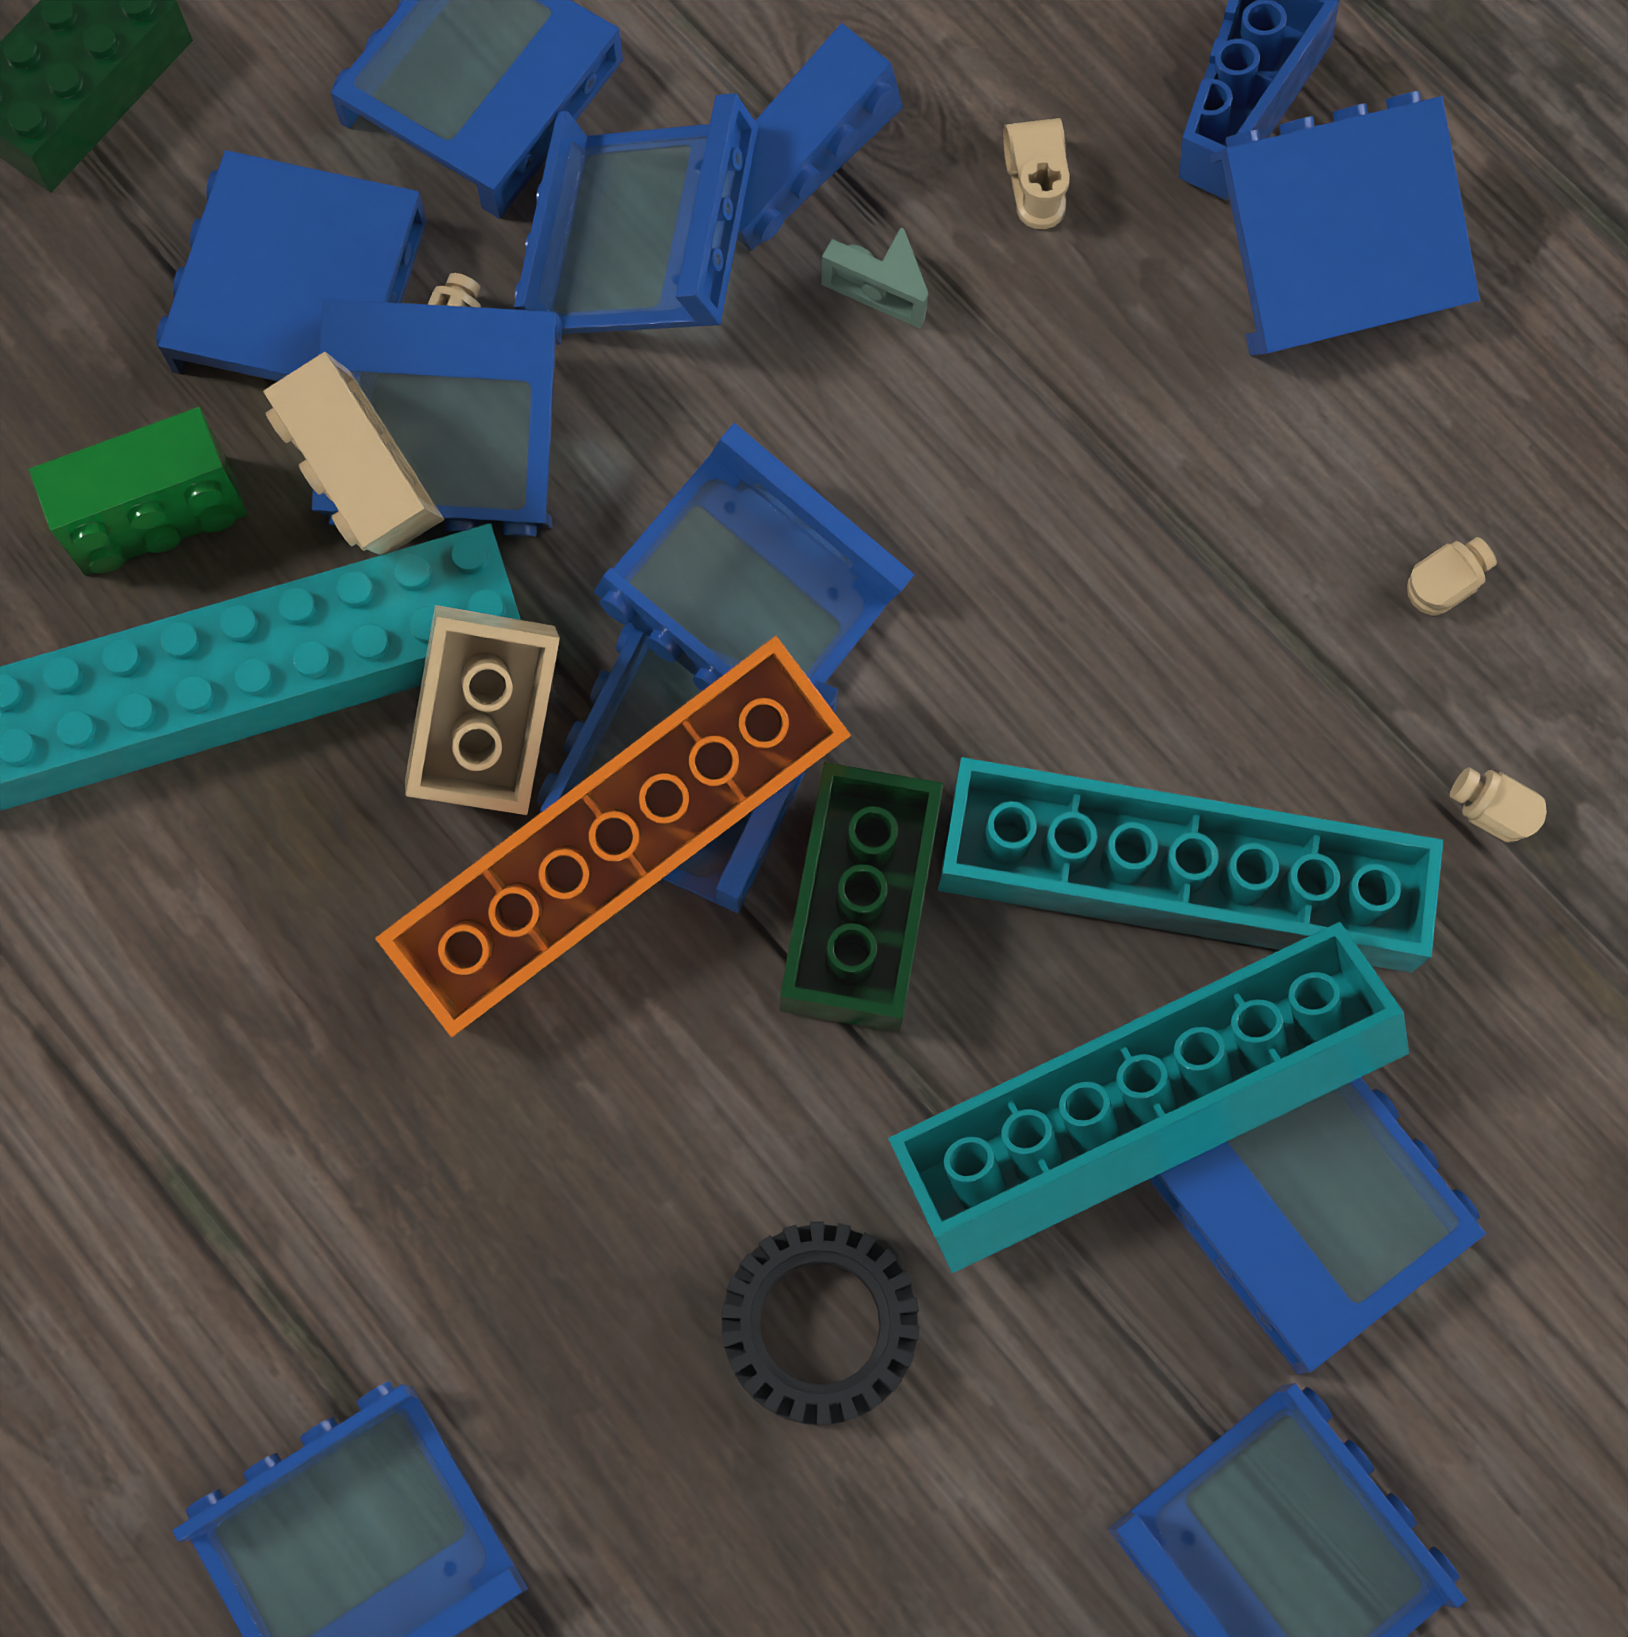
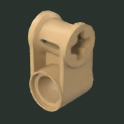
[1003,118,1070,230]

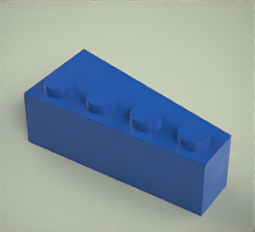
[1179,0,1340,200]
[737,22,903,251]

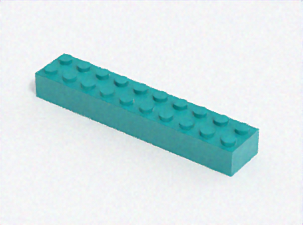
[0,523,521,811]

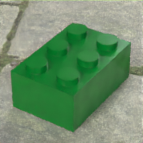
[28,406,249,576]

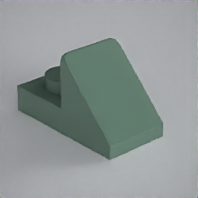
[821,228,928,329]

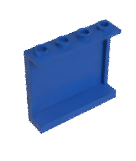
[1209,90,1480,356]
[156,150,427,403]

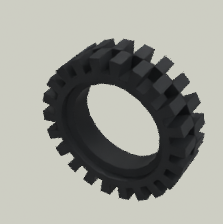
[721,1221,920,1425]

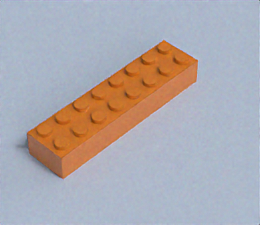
[375,636,851,1038]

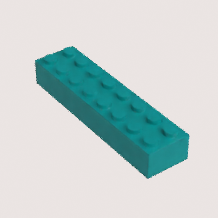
[937,757,1444,973]
[888,922,1409,1274]

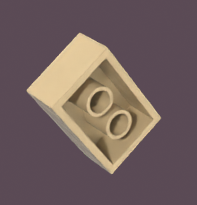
[263,352,444,555]
[405,605,560,815]

